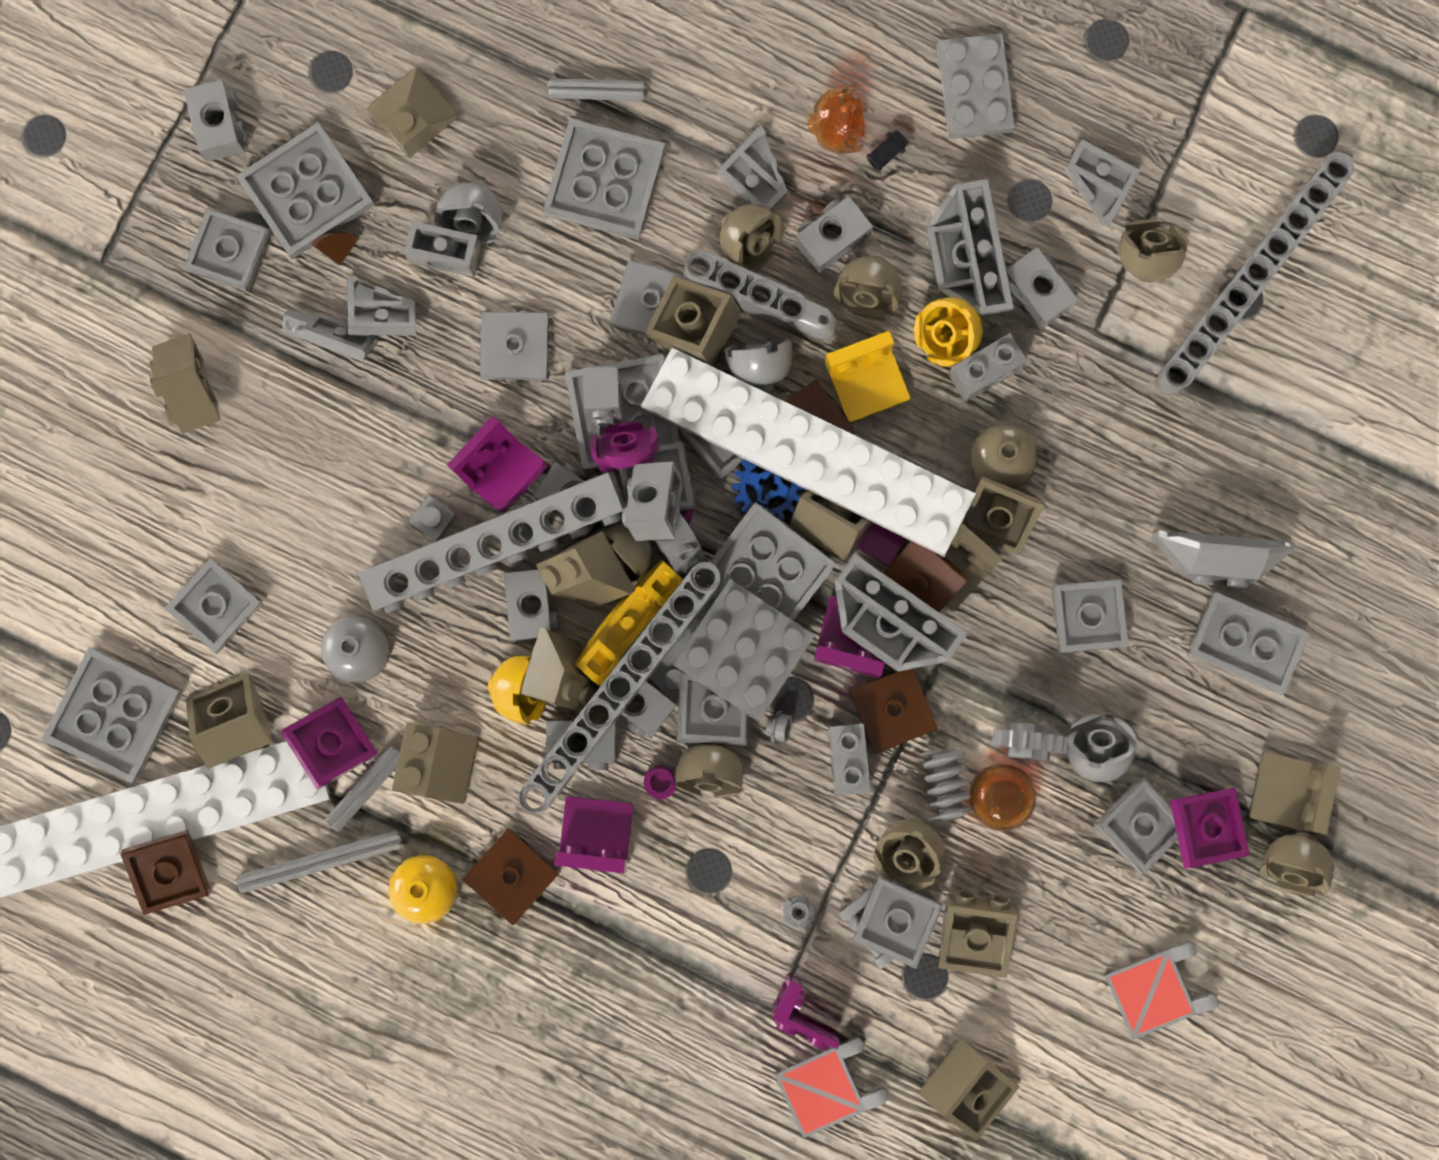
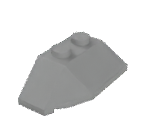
[926,179,1014,316]
[1152,530,1295,588]
[834,554,968,672]

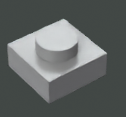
[409,495,457,542]

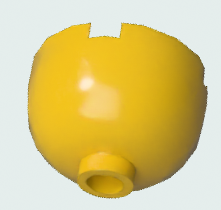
[914,297,983,366]
[488,656,547,725]
[388,855,459,924]

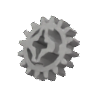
[992,722,1069,761]

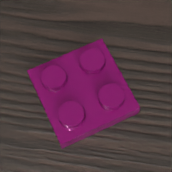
[281,696,378,790]
[1170,787,1249,868]

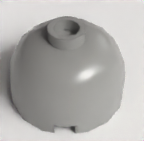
[434,182,503,245]
[725,338,793,392]
[321,615,390,683]
[1067,715,1136,783]

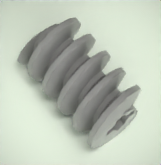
[922,749,973,822]

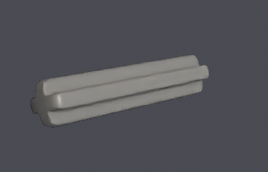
[548,78,645,101]
[325,747,400,831]

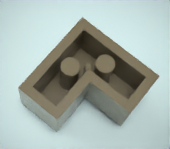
[149,333,220,434]

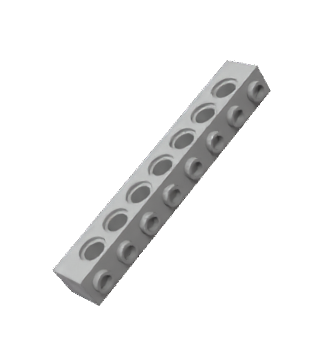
[358,472,627,614]

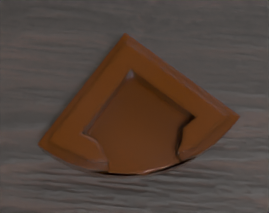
[311,232,358,266]

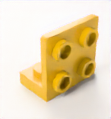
[824,331,910,423]

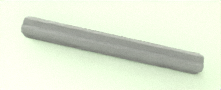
[236,831,403,893]

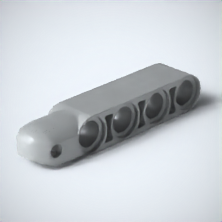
[683,250,838,340]

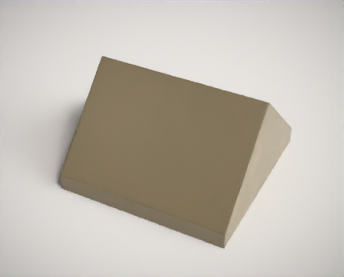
[962,476,1045,556]

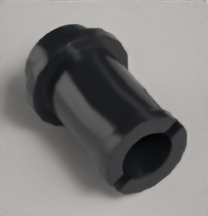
[866,130,909,172]

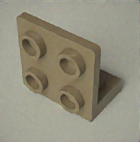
[945,523,1002,612]
[1249,752,1341,835]

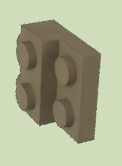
[937,890,1018,978]

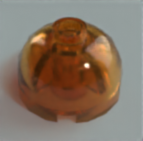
[808,85,865,154]
[968,764,1037,831]

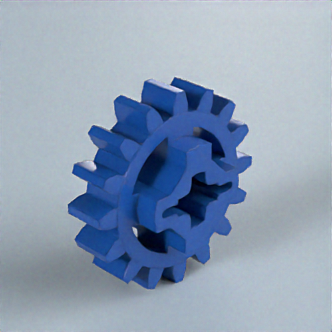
[732,460,805,521]

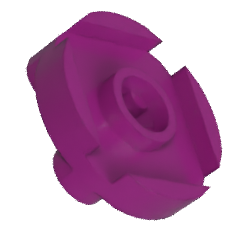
[590,421,659,473]

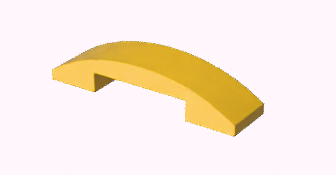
[575,561,683,687]

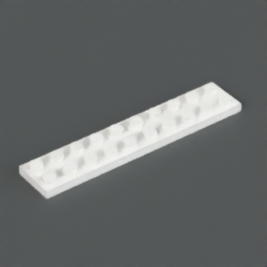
[641,347,976,557]
[0,742,332,897]

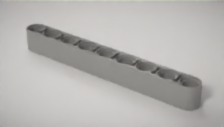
[1157,152,1355,395]
[518,562,720,814]

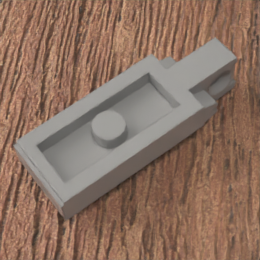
[282,308,378,362]

